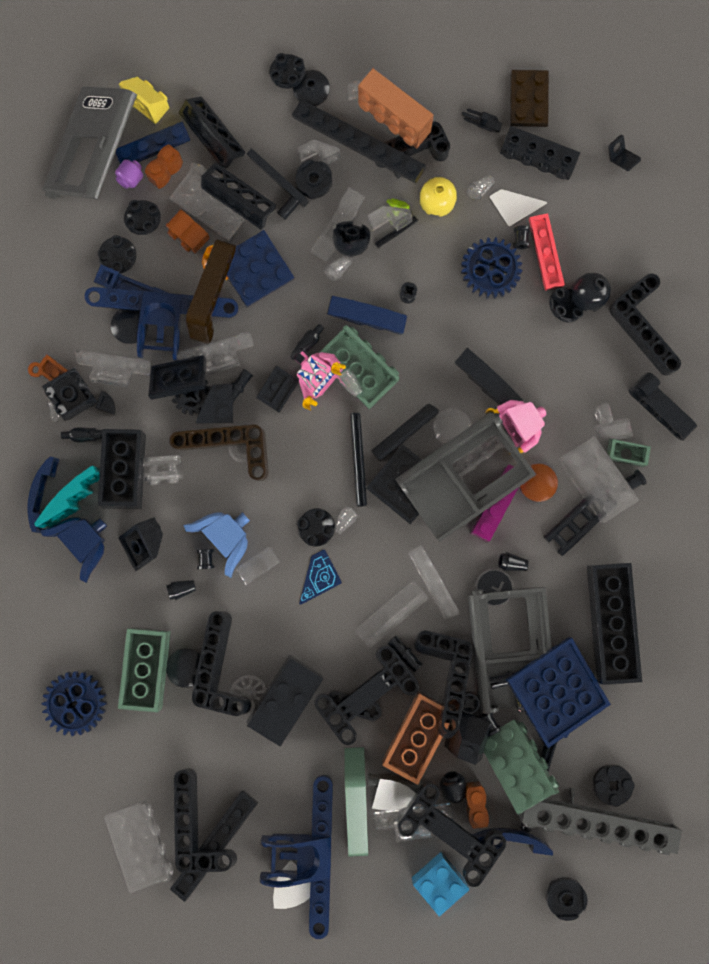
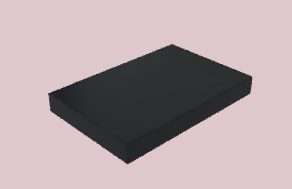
[148,355,206,400]

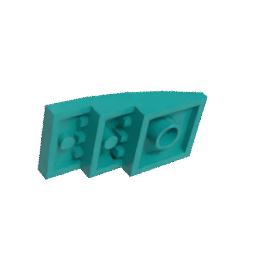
[34,465,100,528]

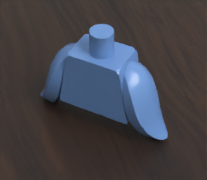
[183,512,250,578]

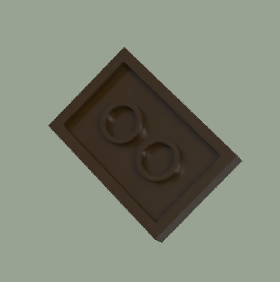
[510,70,549,127]

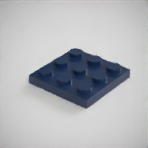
[227,230,295,308]

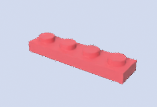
[529,213,565,291]

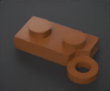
[28,354,68,381]

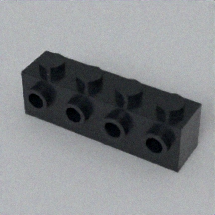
[500,126,581,180]

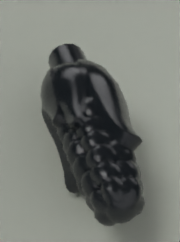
[290,324,324,360]
[61,427,102,443]

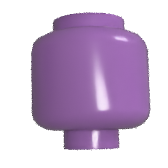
[115,160,143,189]

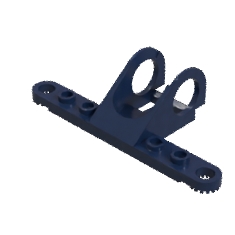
[84,287,238,361]
[260,775,333,939]

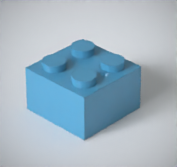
[412,852,470,917]

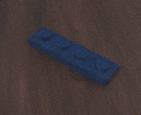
[115,121,191,164]

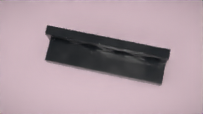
[179,96,246,169]
[201,162,276,230]

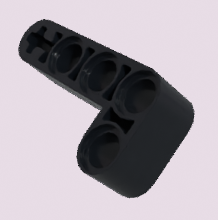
[375,121,450,168]
[628,372,697,441]

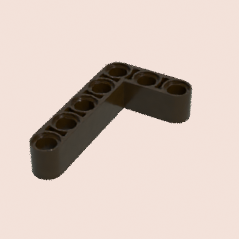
[186,239,236,344]
[169,424,269,481]

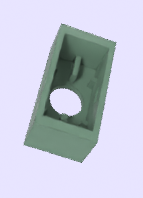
[606,439,651,467]

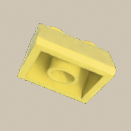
[119,77,170,124]

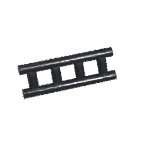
[544,485,617,557]

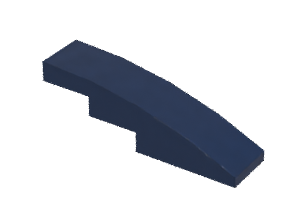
[327,296,407,335]

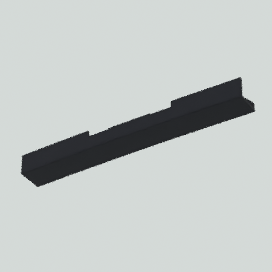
[375,216,418,249]

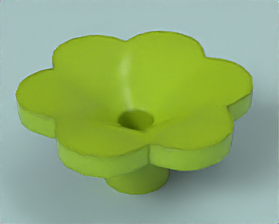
[386,198,410,215]

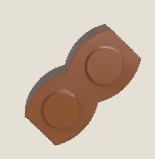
[145,144,183,189]
[166,209,210,254]
[465,781,489,829]

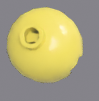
[420,177,457,217]

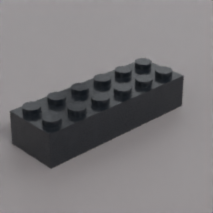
[587,563,642,685]

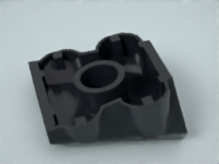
[42,367,97,421]

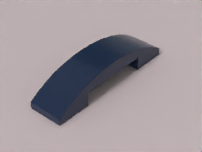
[94,265,168,293]
[27,456,59,533]
[472,828,553,856]

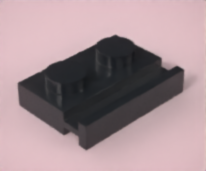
[256,366,299,413]

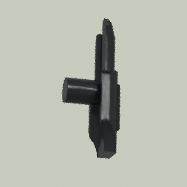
[462,109,503,132]

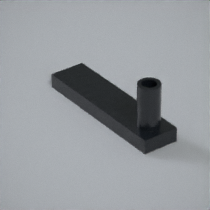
[247,148,309,220]

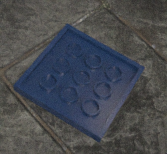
[506,637,611,748]

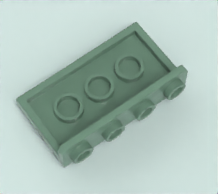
[319,325,399,410]
[484,719,559,814]

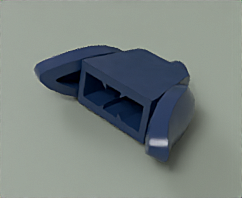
[40,517,107,583]

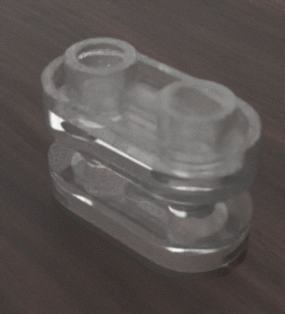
[143,455,183,485]

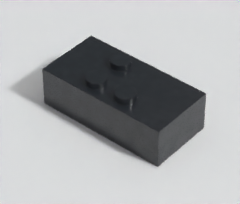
[98,429,146,509]
[247,654,323,747]

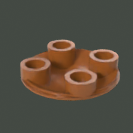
[520,464,558,502]

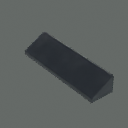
[372,404,439,461]

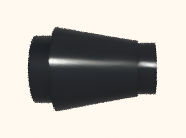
[498,552,529,571]
[166,580,196,601]

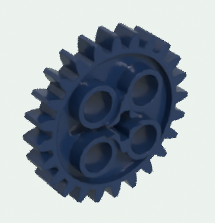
[461,237,523,299]
[41,671,107,736]

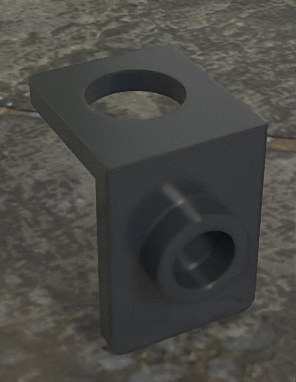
[608,135,641,171]

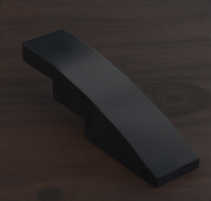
[455,347,523,405]

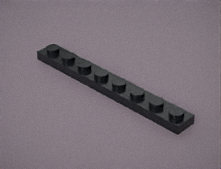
[292,99,426,184]

